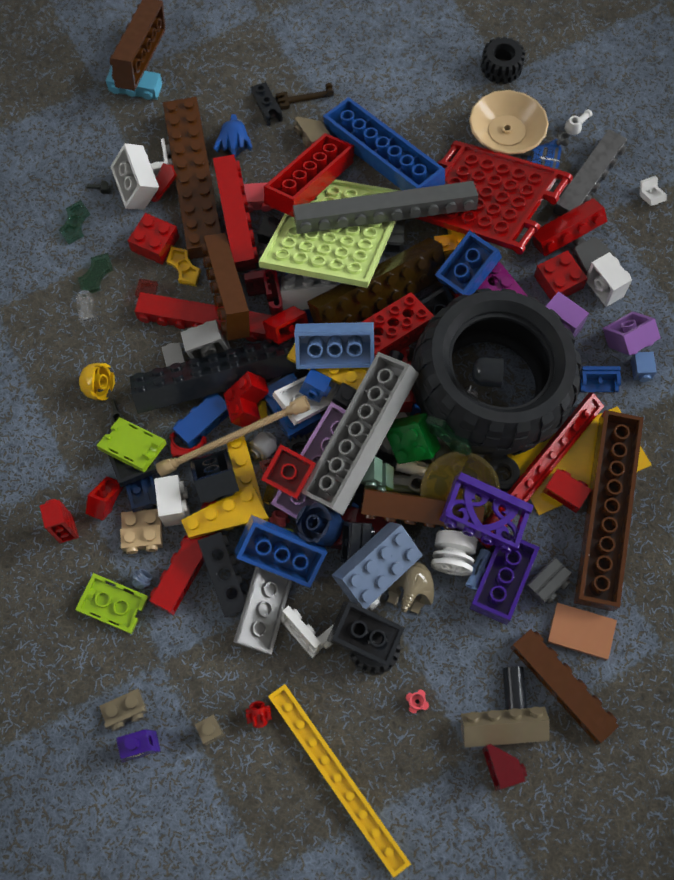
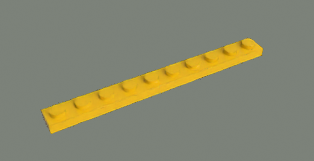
[268,684,411,878]

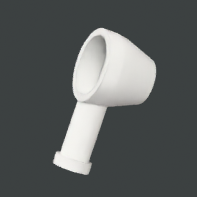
[564,109,593,135]

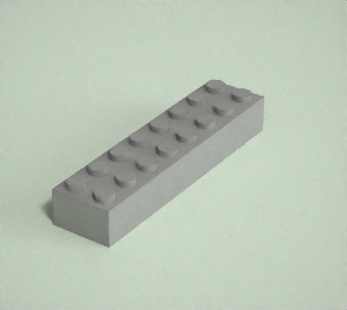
[301,352,419,515]

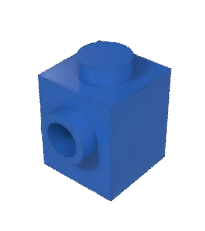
[299,369,332,402]

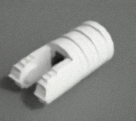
[395,461,432,478]

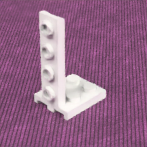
[281,595,381,658]

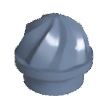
[132,568,152,589]

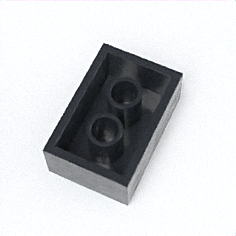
[190,449,239,503]

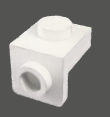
[640,176,667,206]

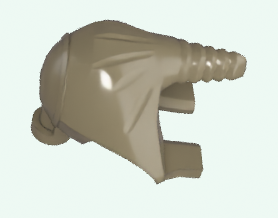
[387,562,434,614]

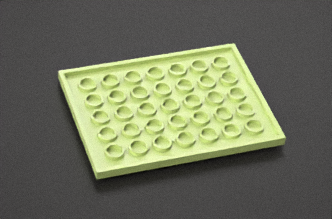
[259,179,400,288]

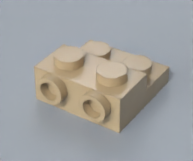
[120,509,163,554]

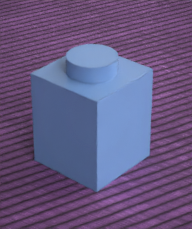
[631,352,657,382]

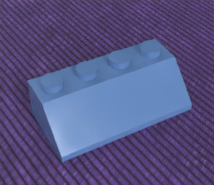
[294,322,374,369]

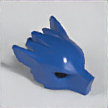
[214,114,252,157]

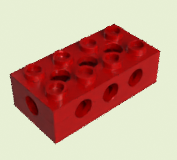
[362,292,434,358]

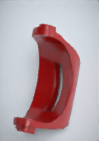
[169,432,207,459]

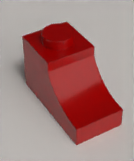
[85,476,124,521]

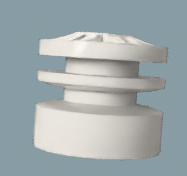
[431,530,478,576]

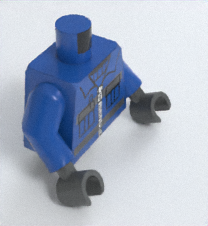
[520,132,569,184]

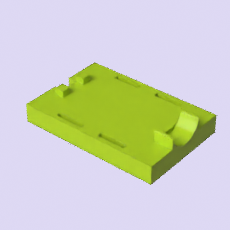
[96,417,167,472]
[75,573,149,635]

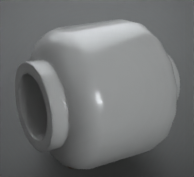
[249,432,277,460]

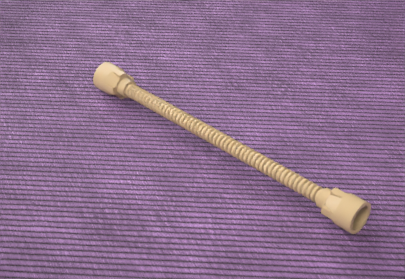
[156,395,311,477]

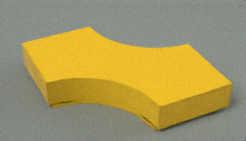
[166,246,201,287]

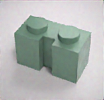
[360,456,394,491]

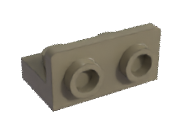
[99,689,148,731]

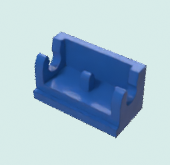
[579,366,621,392]

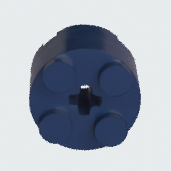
[296,502,344,547]

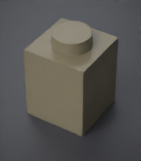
[194,715,225,746]

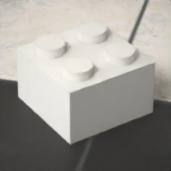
[586,252,632,307]
[154,475,191,527]

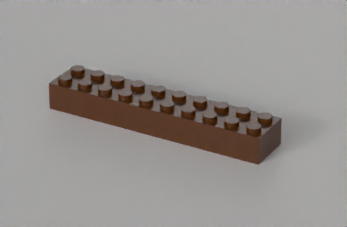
[163,97,221,260]
[574,410,644,612]

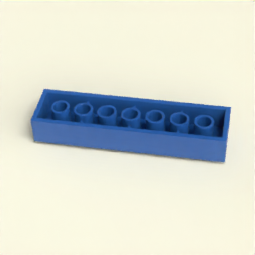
[323,97,445,190]

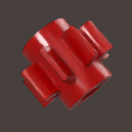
[246,701,271,728]

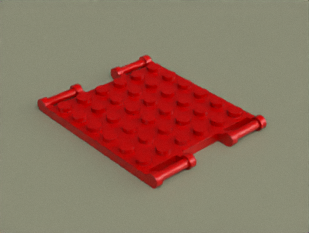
[416,141,573,255]

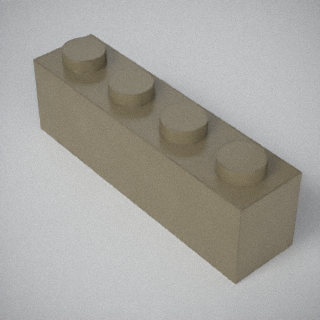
[461,707,550,748]

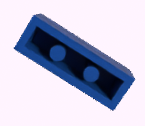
[173,393,229,448]

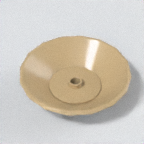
[469,90,549,155]

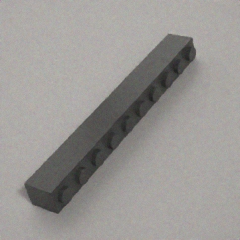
[293,181,478,234]

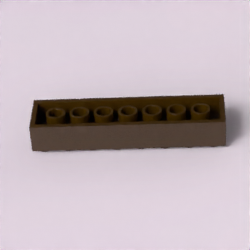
[307,238,446,323]

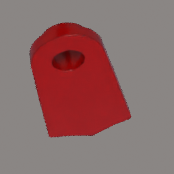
[150,163,177,202]

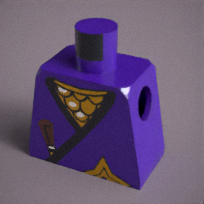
[116,729,161,763]

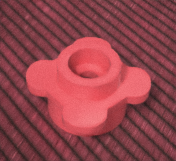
[268,510,290,528]
[406,690,429,714]

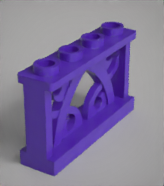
[439,472,534,553]

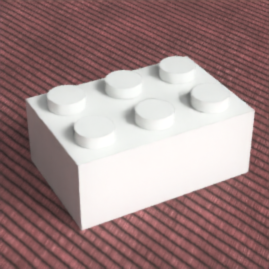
[110,143,159,210]

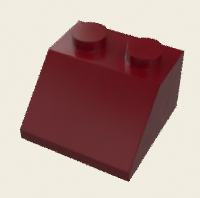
[482,744,527,791]

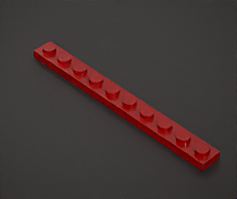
[476,393,604,548]

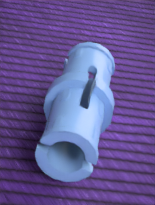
[466,549,492,590]

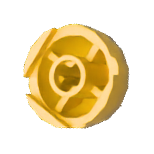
[79,363,115,401]

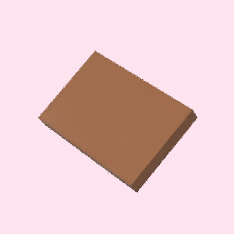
[547,603,617,660]

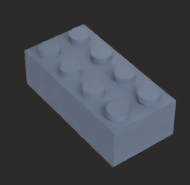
[332,522,423,609]

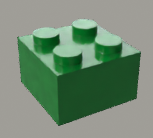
[386,413,441,464]

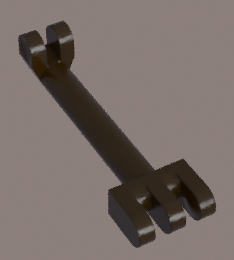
[275,83,334,110]

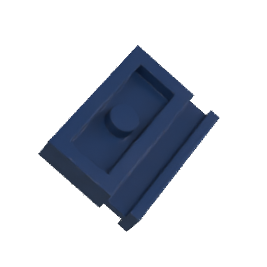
[125,475,157,513]

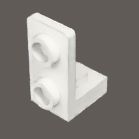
[150,139,173,178]

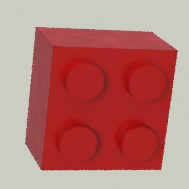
[128,213,179,264]
[534,250,588,300]
[261,444,317,501]

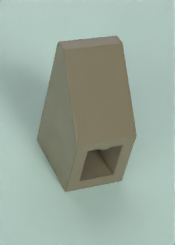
[294,116,330,148]

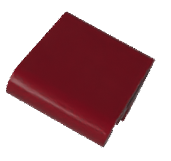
[244,269,284,316]

